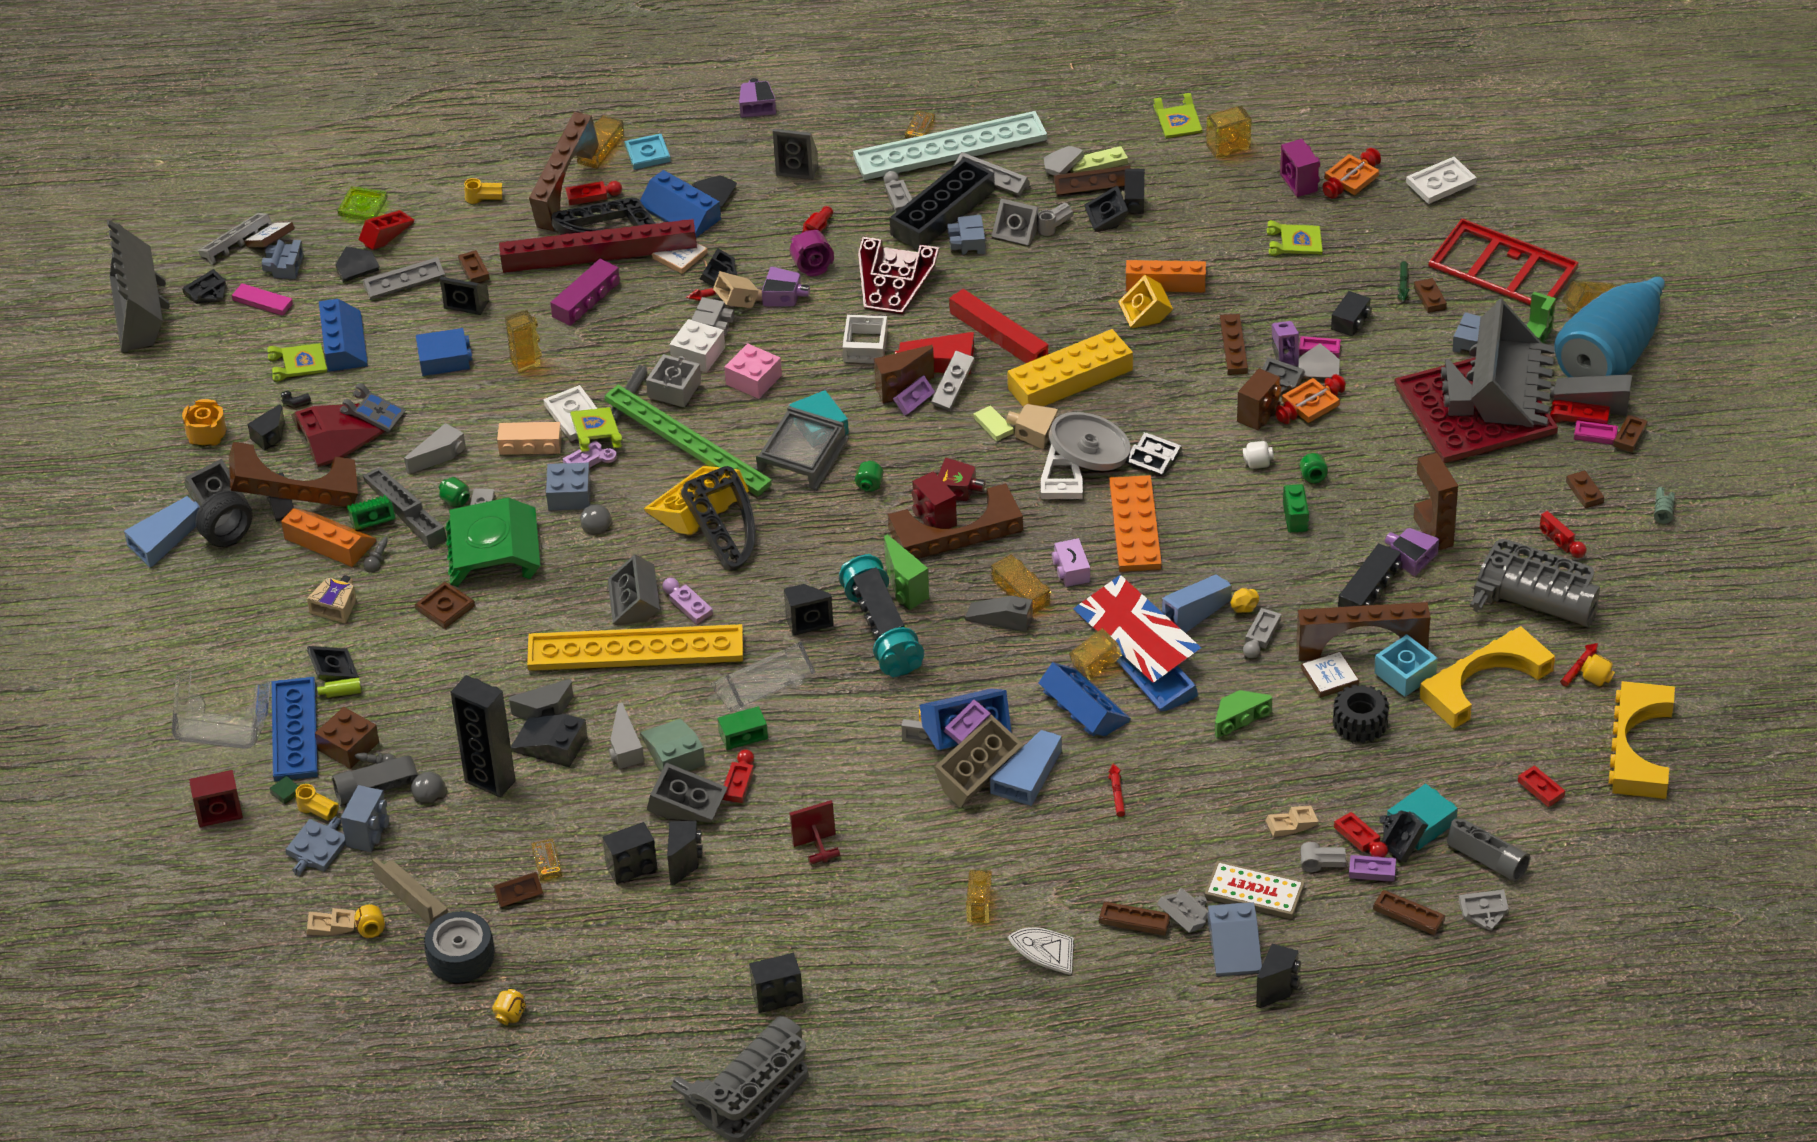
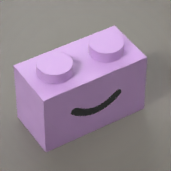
[1052,538,1090,587]

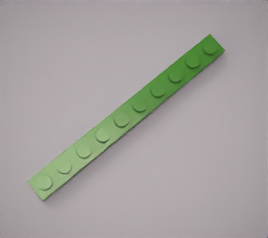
[605,384,772,496]

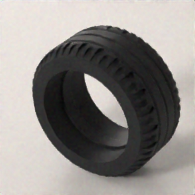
[195,490,253,547]

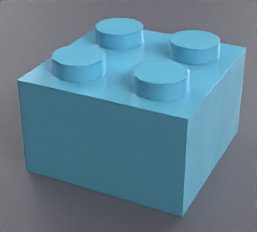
[1374,635,1438,697]

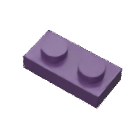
[893,376,935,415]
[944,700,990,744]
[1349,855,1396,881]

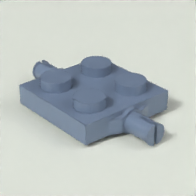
[286,817,346,875]

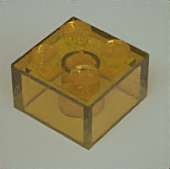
[1206,105,1252,158]

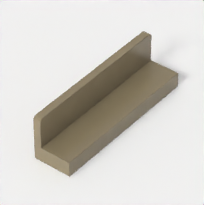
[372,858,448,925]

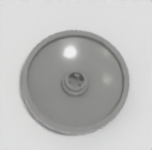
[1049,412,1130,471]

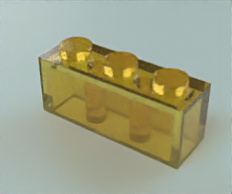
[577,115,624,169]
[505,310,542,374]
[991,554,1051,614]

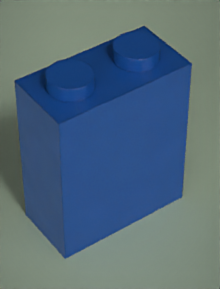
[416,328,472,376]

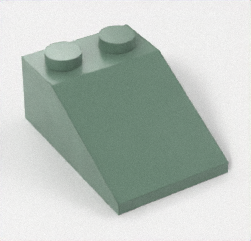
[640,719,705,772]

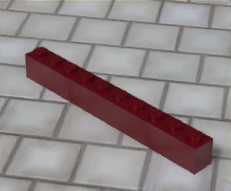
[499,219,697,273]

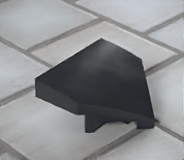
[692,175,737,210]
[335,246,380,283]
[182,269,226,303]
[1380,810,1428,862]

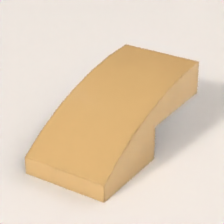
[1266,806,1319,837]
[306,908,355,935]

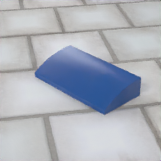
[1112,652,1199,711]

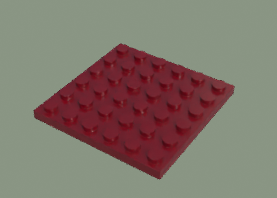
[1394,357,1558,463]

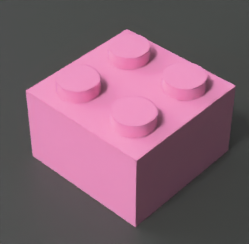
[724,344,782,399]

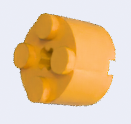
[182,399,227,445]

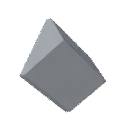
[992,199,1039,245]

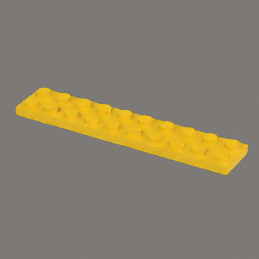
[527,624,743,671]

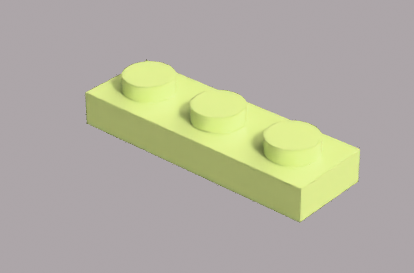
[1070,146,1128,173]

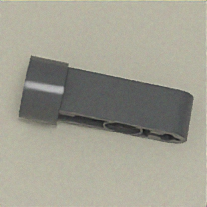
[332,755,418,805]
[1447,819,1531,882]

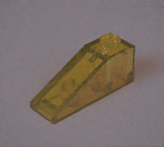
[1562,281,1616,313]

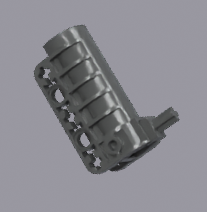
[1470,539,1600,627]
[671,1016,808,1142]

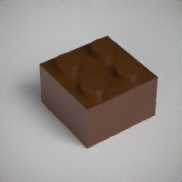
[1237,368,1281,430]
[315,707,379,769]

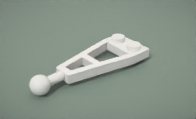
[1041,444,1083,499]

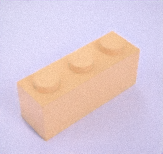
[497,422,562,455]

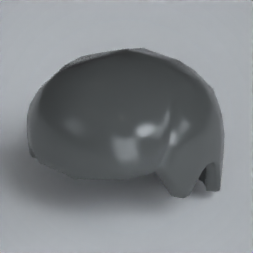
[580,504,612,534]
[411,771,447,803]

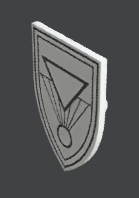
[1008,928,1073,975]

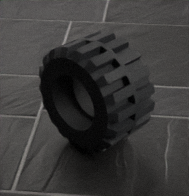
[1333,684,1389,743]

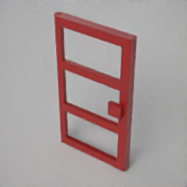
[1428,219,1579,305]

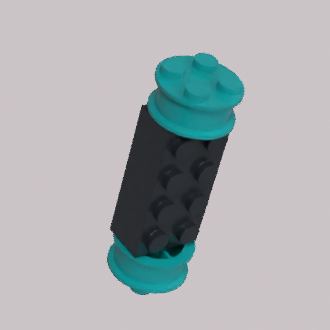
[839,554,925,677]

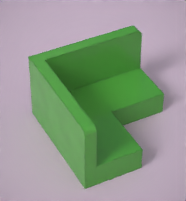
[1526,292,1556,343]

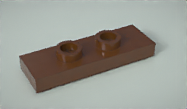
[1373,890,1445,935]
[1099,901,1171,936]

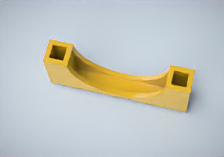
[1420,626,1555,729]
[1608,681,1675,799]

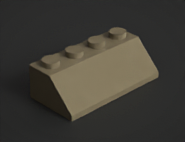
[934,715,1024,808]

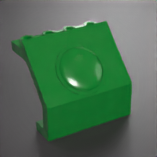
[445,497,540,587]

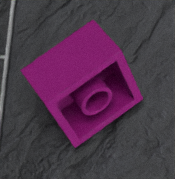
[1280,139,1321,197]

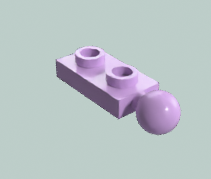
[662,578,713,625]

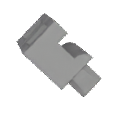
[691,297,735,336]

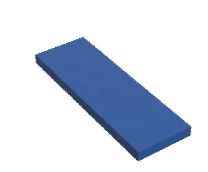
[271,677,318,782]

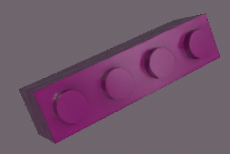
[550,259,620,326]

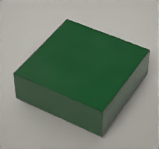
[270,776,299,804]

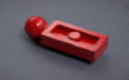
[565,181,622,206]
[1540,511,1587,558]
[722,749,755,803]
[1334,812,1388,858]

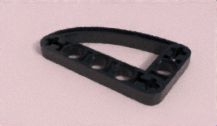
[551,197,656,234]
[681,466,755,571]

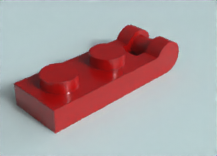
[1550,400,1610,425]

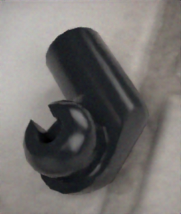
[281,391,311,407]

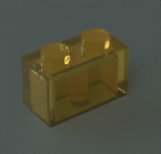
[1069,628,1122,680]
[966,870,993,923]

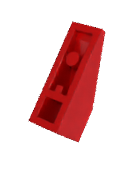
[358,210,414,250]

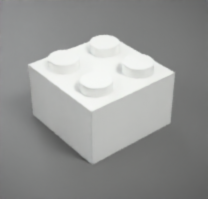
[670,319,725,373]

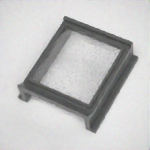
[754,406,849,491]

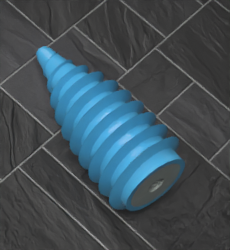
[1554,277,1665,377]

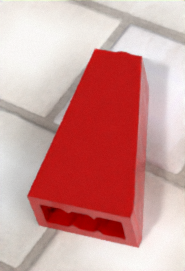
[895,332,974,374]

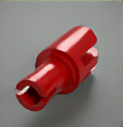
[802,206,833,233]

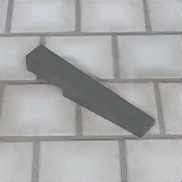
[363,467,447,549]

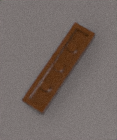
[1053,165,1131,195]
[1220,314,1248,375]

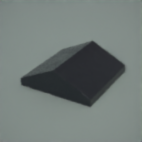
[1084,186,1129,232]
[307,646,359,682]

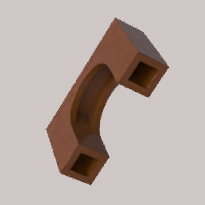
[1413,453,1458,550]

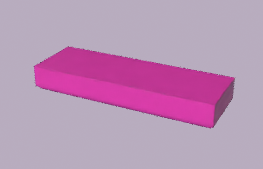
[232,283,293,316]

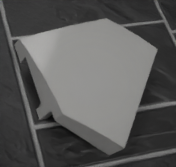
[1044,146,1085,176]
[1299,344,1340,380]
[1157,888,1208,933]
[1458,890,1509,931]

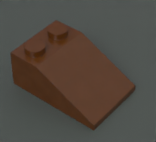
[874,345,934,404]

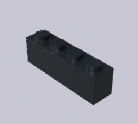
[1338,543,1402,607]

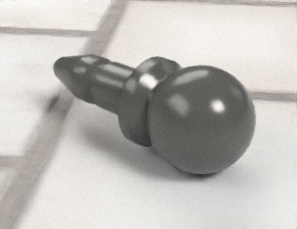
[364,536,388,572]
[355,753,396,764]

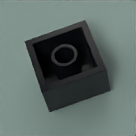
[602,822,658,885]
[749,953,803,1013]

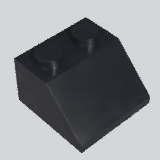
[440,277,489,315]
[784,584,834,636]
[667,821,703,885]
[1256,943,1301,1008]

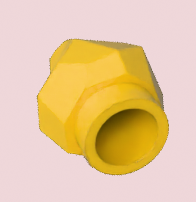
[1230,588,1259,613]

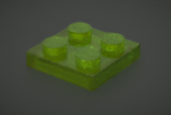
[337,186,388,220]

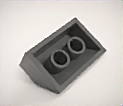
[608,554,660,625]

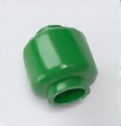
[1299,453,1328,484]
[855,461,884,492]
[439,477,470,507]

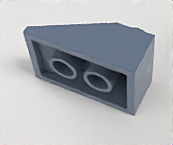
[1208,902,1262,976]

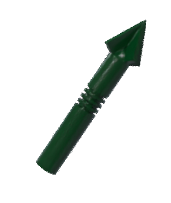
[1397,261,1410,301]

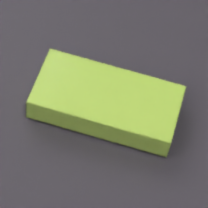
[974,405,1014,442]

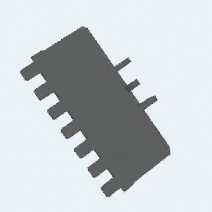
[107,219,170,353]
[1466,298,1555,427]

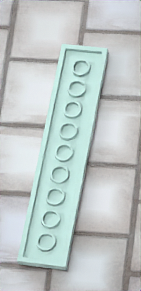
[853,111,1047,180]

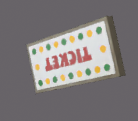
[1204,860,1305,920]

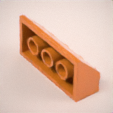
[1126,260,1206,292]
[281,508,376,567]

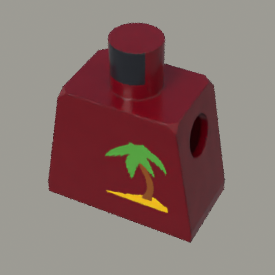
[938,457,986,501]

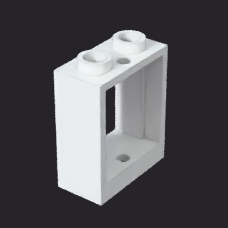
[843,315,888,363]

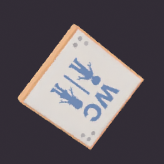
[652,243,708,274]

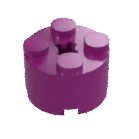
[790,230,834,276]

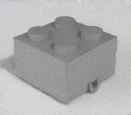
[646,354,701,408]

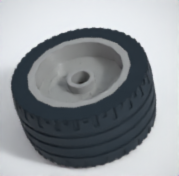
[424,911,495,983]

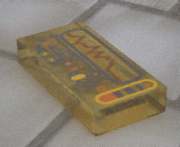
[905,111,935,139]
[531,838,562,881]

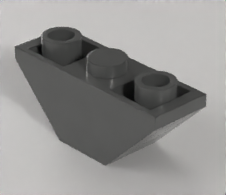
[508,679,573,720]

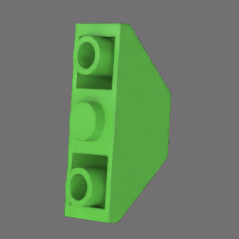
[1215,690,1273,738]

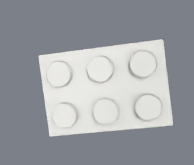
[1406,157,1477,204]
[543,385,597,441]

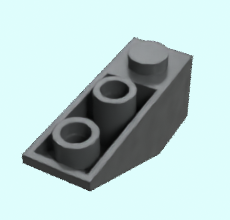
[1441,359,1474,416]

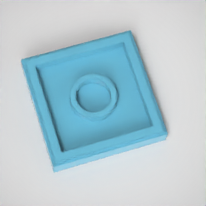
[624,134,671,170]

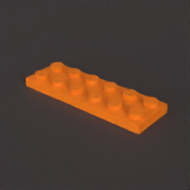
[1109,475,1161,572]

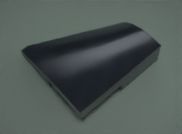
[699,248,737,286]

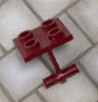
[789,800,840,865]

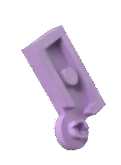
[563,441,617,468]

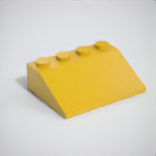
[644,466,749,535]

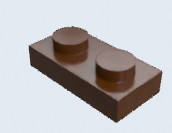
[458,250,490,283]
[1414,278,1447,313]
[1613,415,1648,453]
[1566,470,1604,509]
[493,871,543,907]

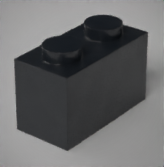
[1331,291,1372,337]

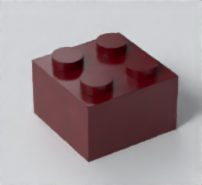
[911,471,957,529]
[189,770,243,828]

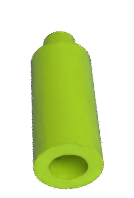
[317,678,362,698]

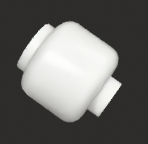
[1243,441,1274,469]

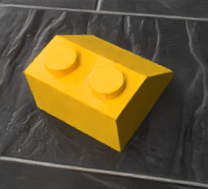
[1118,275,1173,328]

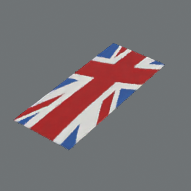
[1073,575,1201,682]

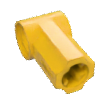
[464,178,503,204]
[296,784,339,821]

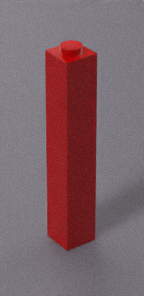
[949,289,1049,363]

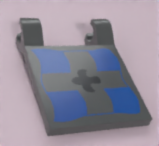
[340,383,406,433]

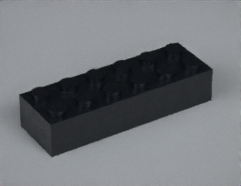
[889,158,995,250]
[450,675,516,798]

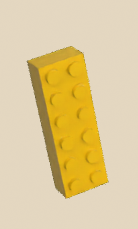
[1007,329,1133,407]

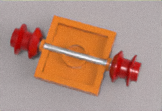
[1322,148,1381,199]
[1276,374,1346,424]

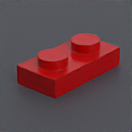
[1518,765,1565,807]

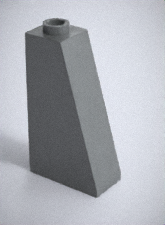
[1550,375,1632,416]

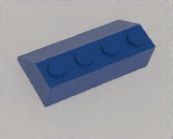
[640,170,721,238]
[319,299,368,372]
[1038,662,1131,736]
[919,688,1012,750]

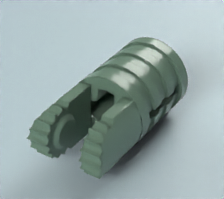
[1654,487,1675,524]

